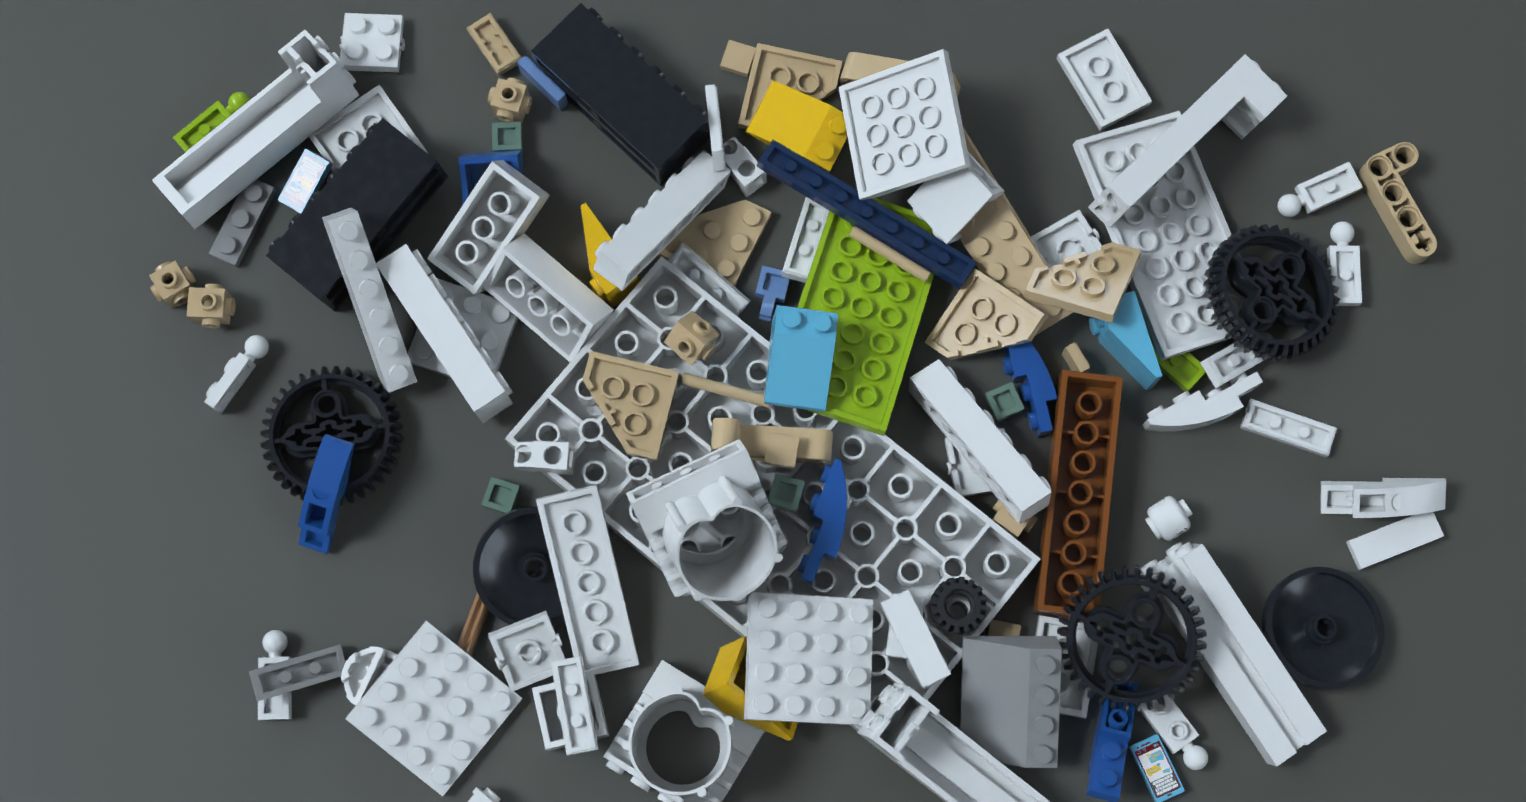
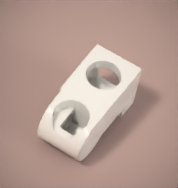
[723,137,767,198]
[514,441,575,475]

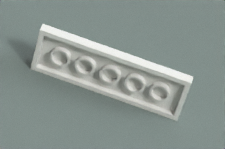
[536,485,639,675]

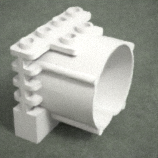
[626,439,787,601]
[603,660,765,802]

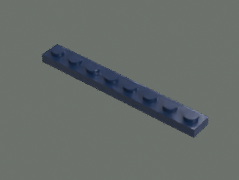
[756,140,977,289]

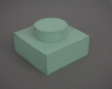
[492,121,523,153]
[984,382,1025,422]
[768,473,805,513]
[481,477,521,514]

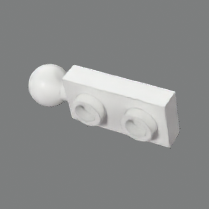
[1277,162,1363,217]
[1327,221,1362,306]
[1200,332,1273,388]
[204,335,269,414]
[258,630,292,721]
[1140,694,1208,770]

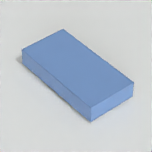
[517,56,568,111]

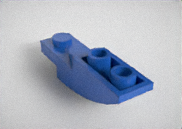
[1002,342,1058,438]
[298,434,355,554]
[797,458,847,586]
[1086,682,1139,802]

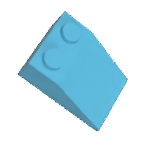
[1089,291,1162,390]
[764,305,838,412]

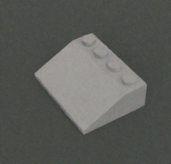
[960,636,1062,768]

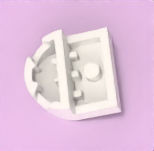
[341,646,398,705]

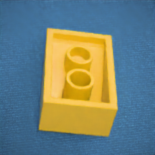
[745,80,848,172]
[581,202,639,308]
[702,636,798,741]

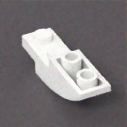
[1142,372,1263,432]
[1320,478,1446,518]

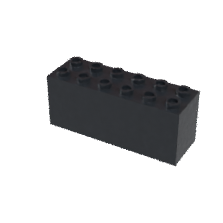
[531,3,709,187]
[266,118,449,312]

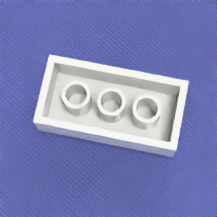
[427,160,550,294]
[483,234,614,362]

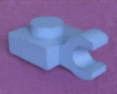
[755,266,790,322]

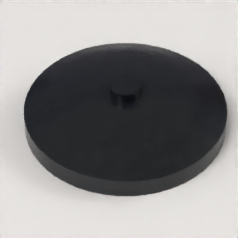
[472,506,565,626]
[1262,567,1384,691]

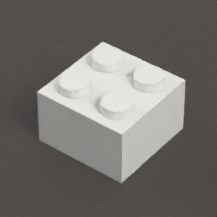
[532,673,609,751]

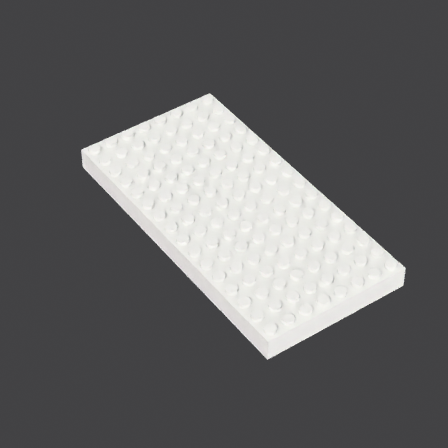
[505,256,1040,732]

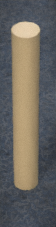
[849,226,931,282]
[681,372,770,408]

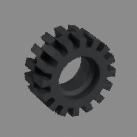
[929,576,988,635]

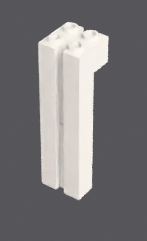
[152,30,359,229]
[1088,54,1287,228]
[1141,542,1327,766]
[857,682,1050,802]

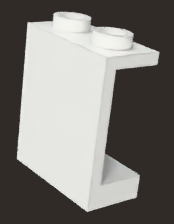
[907,152,1004,244]

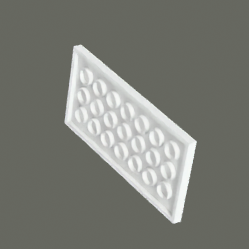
[1072,111,1260,361]

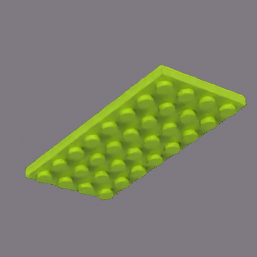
[797,198,935,436]

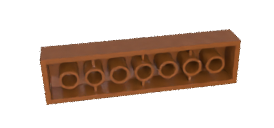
[1033,370,1123,617]

